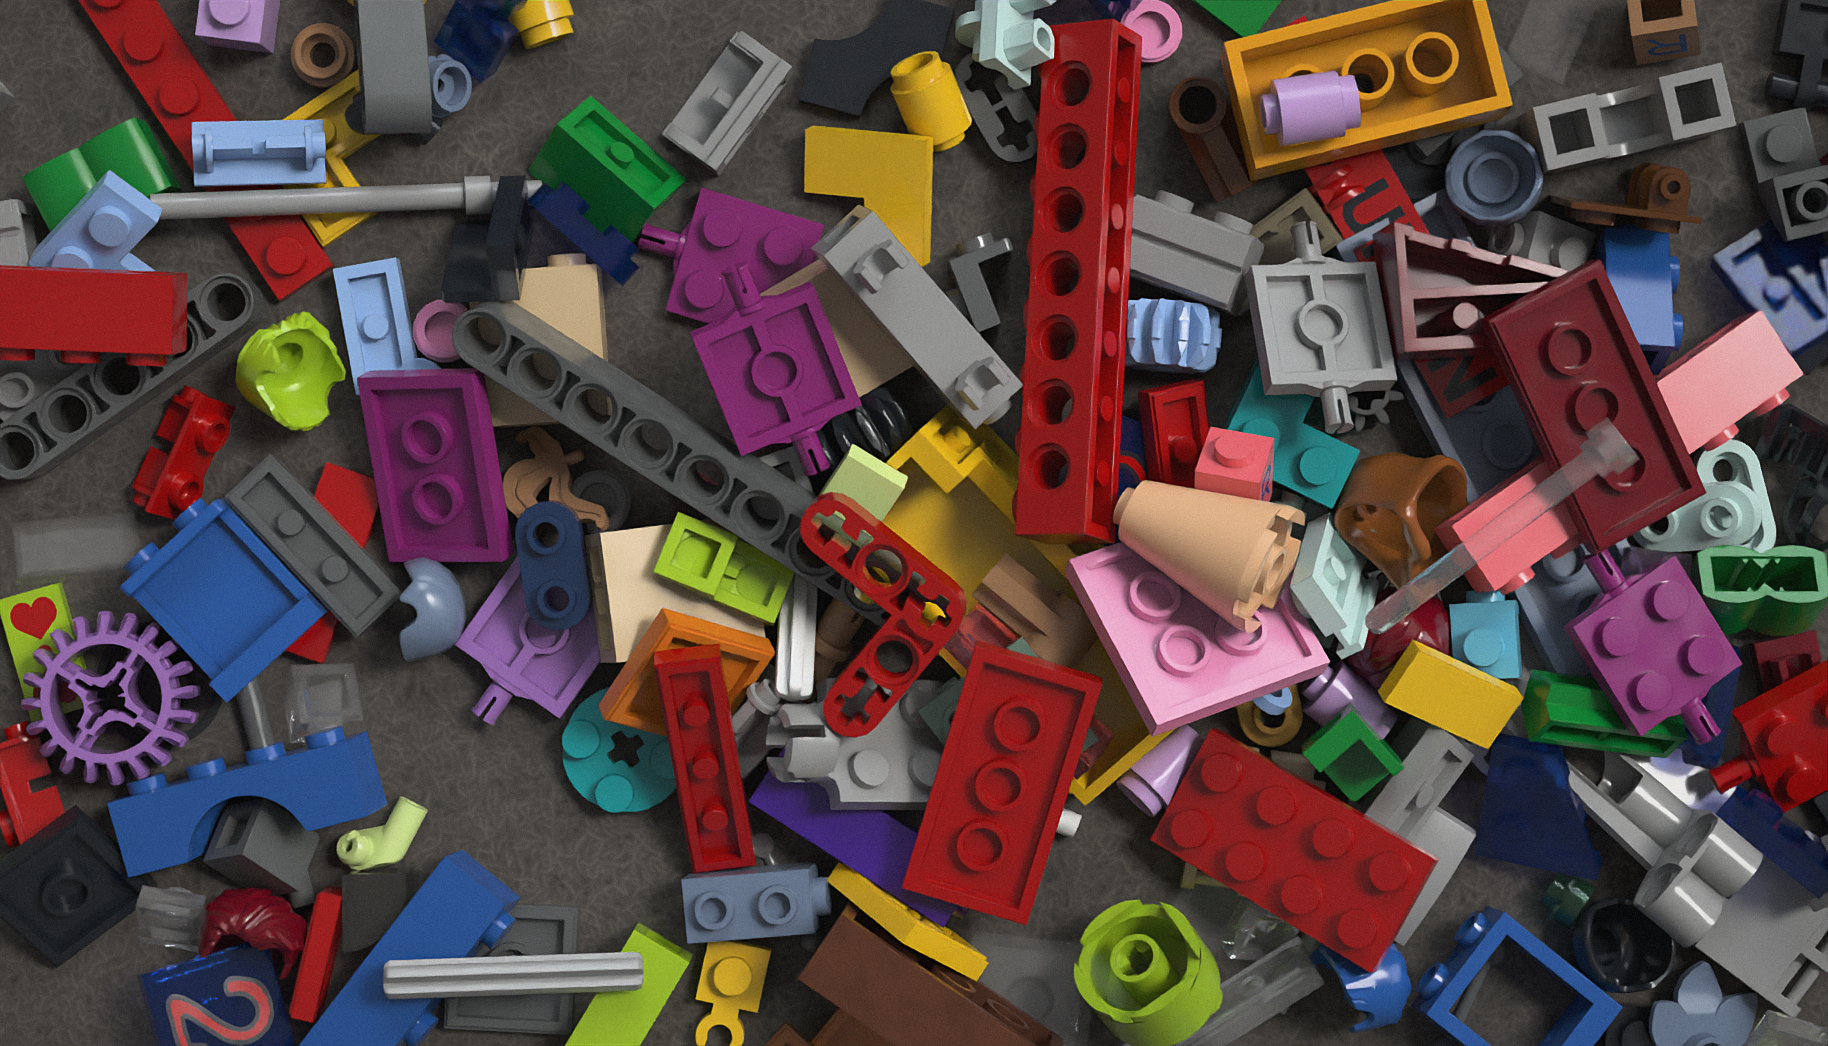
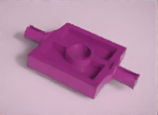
[638,187,825,324]
[689,261,862,476]
[1563,548,1742,745]

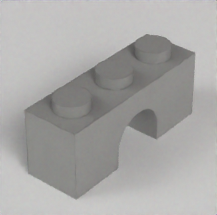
[1517,63,1737,176]

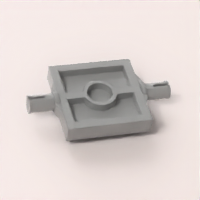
[1245,221,1397,434]

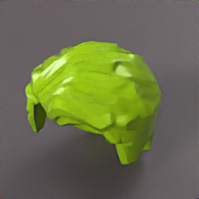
[235,311,346,431]

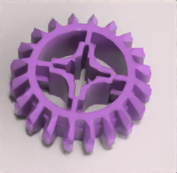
[21,611,201,785]

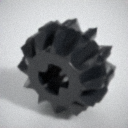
[808,386,914,481]

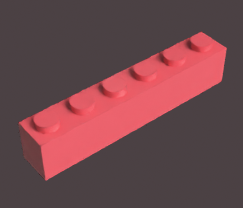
[1433,310,1803,595]

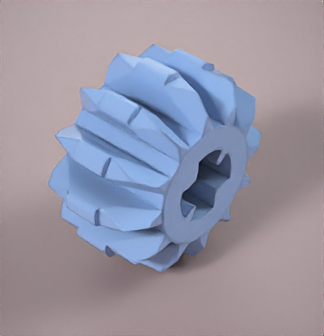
[1125,298,1222,374]

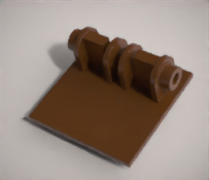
[1548,162,1702,234]

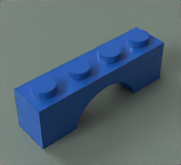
[107,726,388,878]

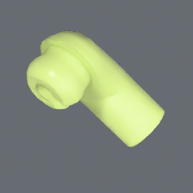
[336,796,428,871]

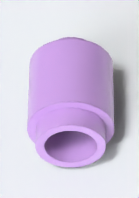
[1260,70,1361,146]
[1300,661,1398,739]

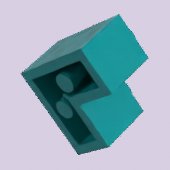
[1221,353,1360,509]

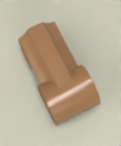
[971,553,1099,669]

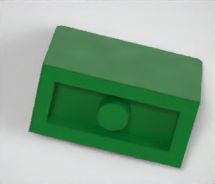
[529,96,687,252]

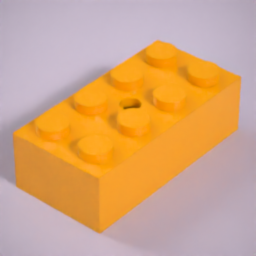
[1220,0,1513,181]

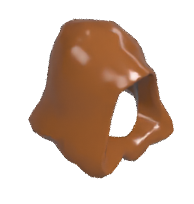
[1334,452,1468,600]

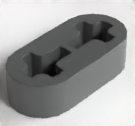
[955,52,1038,165]

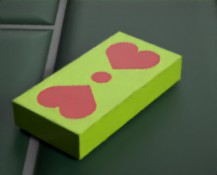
[0,582,87,722]

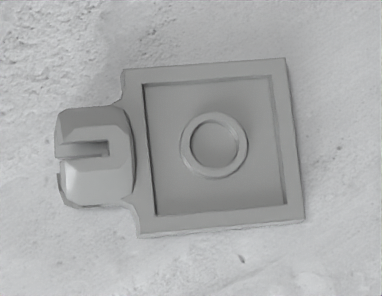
[765,678,944,810]

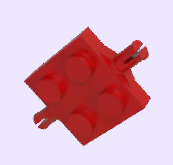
[1707,659,1828,815]

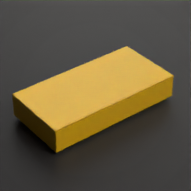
[1378,640,1523,749]

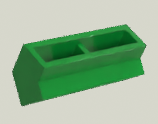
[1521,669,1687,758]

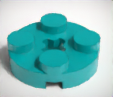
[562,687,676,813]

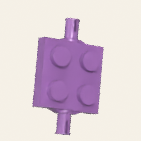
[455,532,601,726]

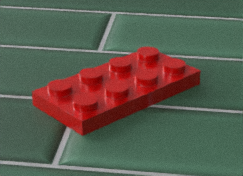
[902,640,1103,925]
[1150,728,1440,973]

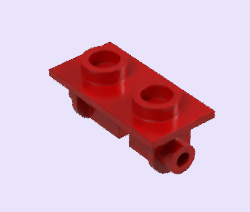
[131,385,236,520]
[0,721,65,849]

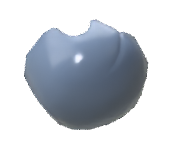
[1444,130,1543,227]
[399,557,466,663]

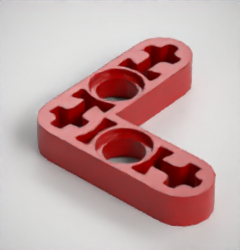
[800,492,967,738]

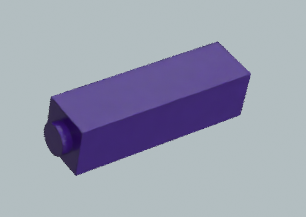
[749,748,970,928]

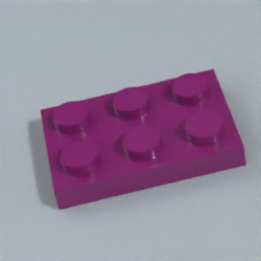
[357,368,514,562]

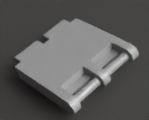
[1692,841,1828,1020]

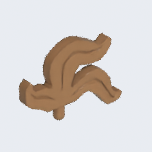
[502,426,609,539]

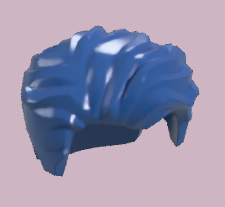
[1310,943,1411,1033]

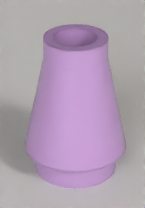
[1116,724,1204,817]

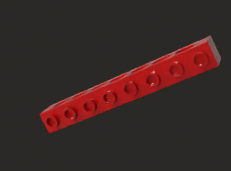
[1012,18,1142,544]

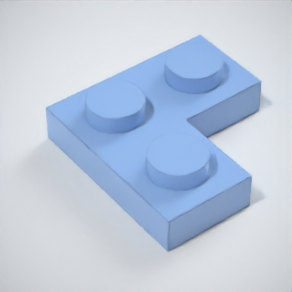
[28,170,162,271]

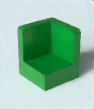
[1302,703,1404,801]

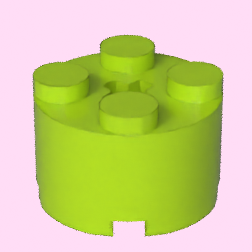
[1074,900,1223,1046]

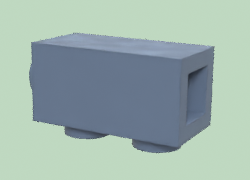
[681,861,832,944]

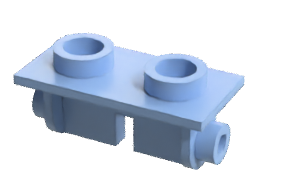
[192,119,326,187]

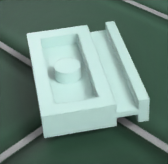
[1290,512,1379,660]

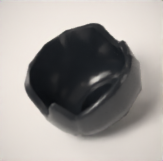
[1571,897,1677,993]

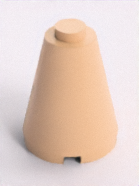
[1113,480,1305,633]

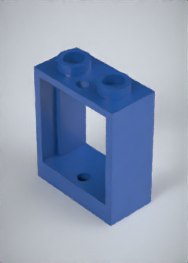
[1411,906,1623,1046]

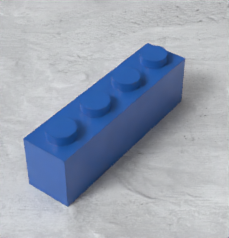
[299,850,521,1046]

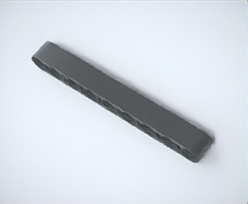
[452,301,951,626]

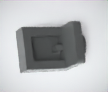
[946,232,1013,334]

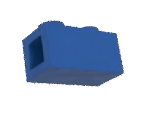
[1591,224,1683,375]

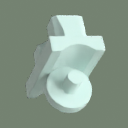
[955,0,1056,90]

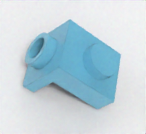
[1449,589,1522,679]

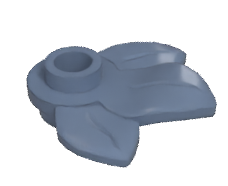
[1649,961,1758,1046]

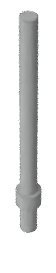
[150,176,543,220]

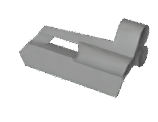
[1501,615,1763,948]

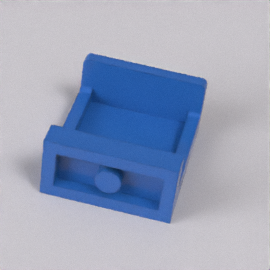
[119,498,329,703]

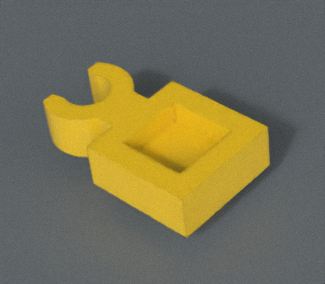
[695,940,772,1046]

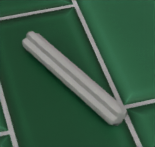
[383,952,643,999]

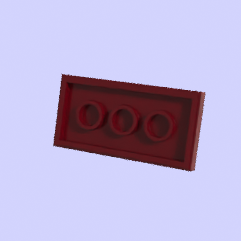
[1480,260,1707,554]

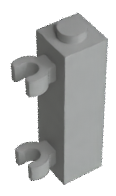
[810,205,1023,429]

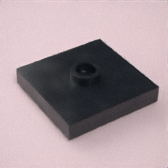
[0,805,159,968]

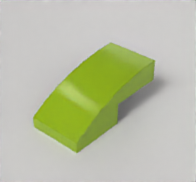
[653,512,795,626]

